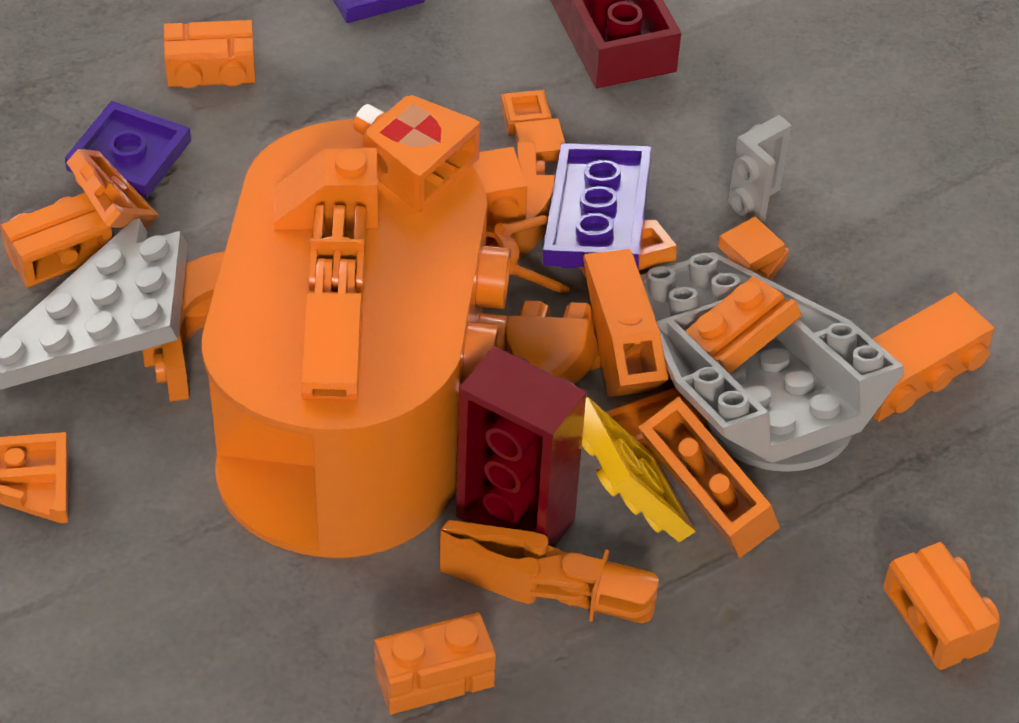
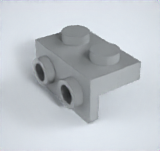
[728,115,792,224]

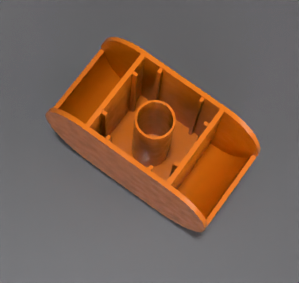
[202,119,511,558]

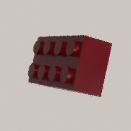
[550,0,681,89]
[456,346,587,547]

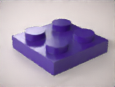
[65,101,191,199]

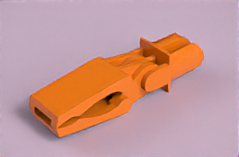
[301,205,367,400]
[440,520,659,624]

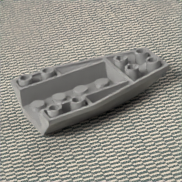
[640,252,904,463]

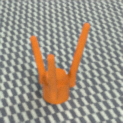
[486,215,570,295]

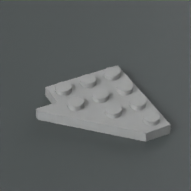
[0,218,188,390]

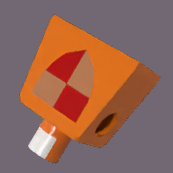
[353,95,480,212]

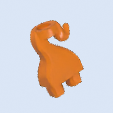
[505,301,599,384]

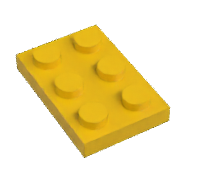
[582,397,696,543]

